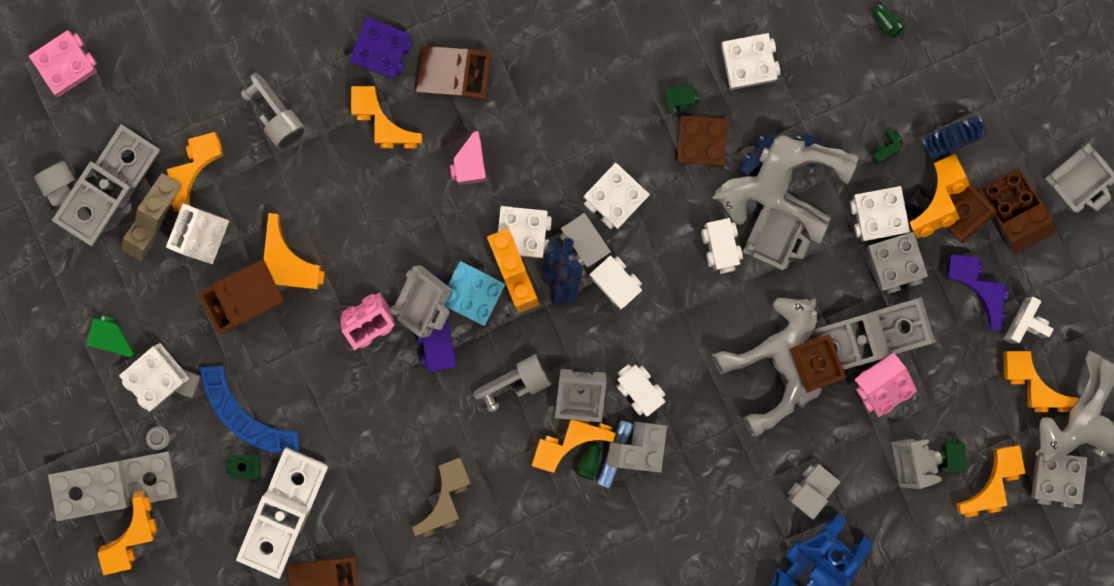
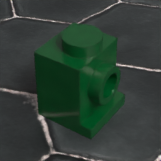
[664,84,699,114]
[939,438,966,473]
[226,455,261,479]

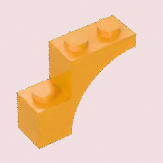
[351,86,423,149]
[167,132,224,212]
[909,154,970,238]
[487,228,540,314]
[1003,351,1079,412]
[532,420,616,473]
[956,445,1025,517]
[98,490,158,575]

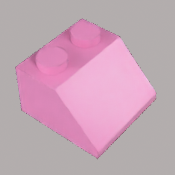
[450,131,486,185]

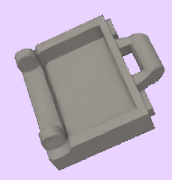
[1044,143,1114,213]
[742,205,811,271]
[389,265,452,338]

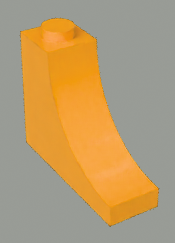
[264,213,325,290]

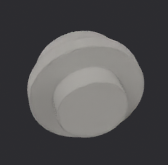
[146,426,170,450]

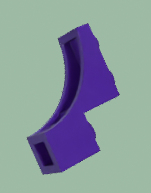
[946,255,1008,331]

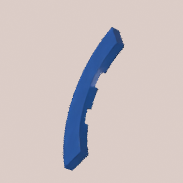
[200,366,300,454]

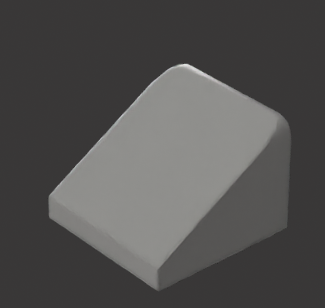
[175,369,201,398]

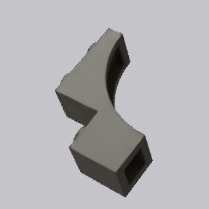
[121,173,182,261]
[412,457,471,538]

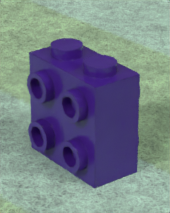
[349,17,413,80]

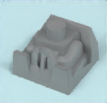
[555,369,607,422]
[891,439,942,489]

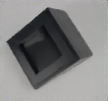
[904,185,934,218]

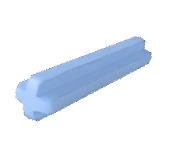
[598,420,633,488]

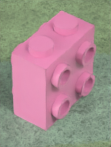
[29,30,97,97]
[340,292,395,350]
[855,353,917,417]

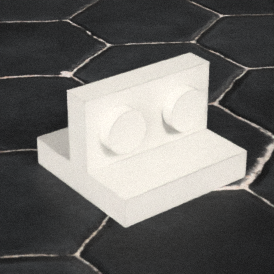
[1004,297,1053,343]

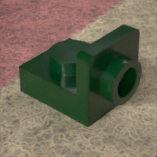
[872,128,903,165]

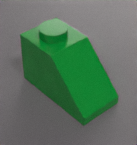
[86,315,136,358]

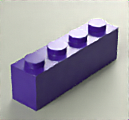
[417,275,457,372]

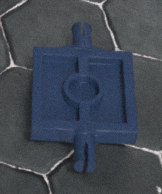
[541,238,583,305]

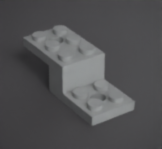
[52,124,161,247]
[807,297,935,370]
[48,451,178,521]

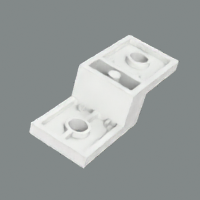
[236,447,329,579]

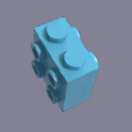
[445,261,505,326]

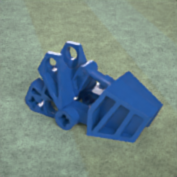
[770,512,873,586]

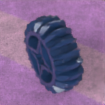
[923,116,987,158]

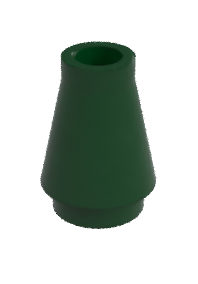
[872,4,906,39]
[576,444,602,480]

